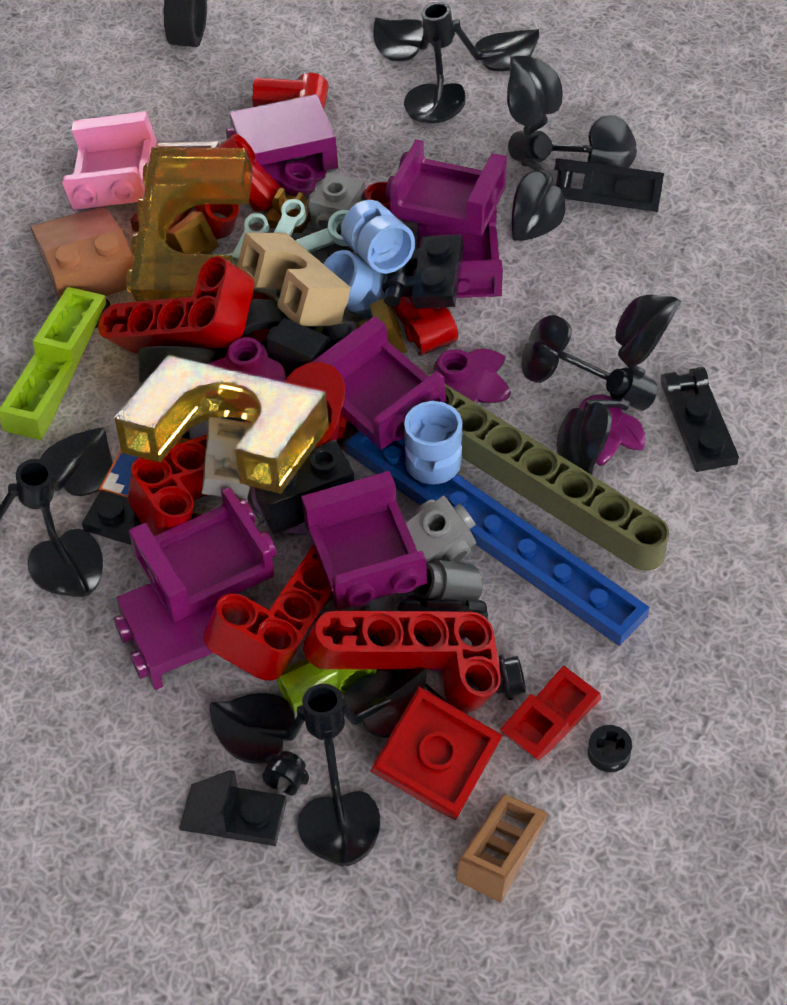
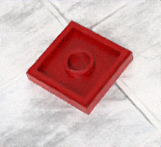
[370,686,503,820]

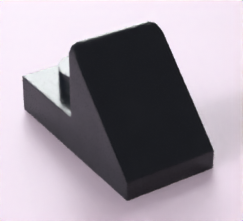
[179,770,287,846]

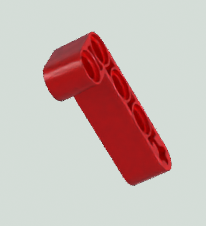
[98,256,254,354]
[128,416,282,536]
[203,545,332,681]
[303,611,501,713]

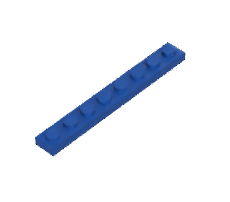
[346,431,650,646]

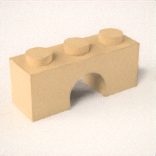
[237,233,351,326]

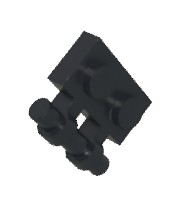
[382,235,464,309]

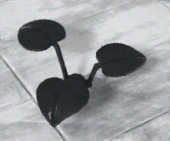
[373,2,540,123]
[507,55,637,241]
[522,295,682,475]
[0,427,113,597]
[210,667,427,867]

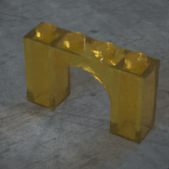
[126,147,253,302]
[114,355,329,494]

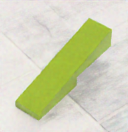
[0,287,106,440]

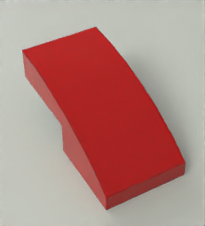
[500,665,602,761]

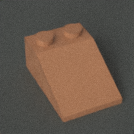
[30,206,138,301]

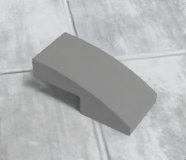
[202,417,253,500]

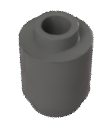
[413,559,483,605]

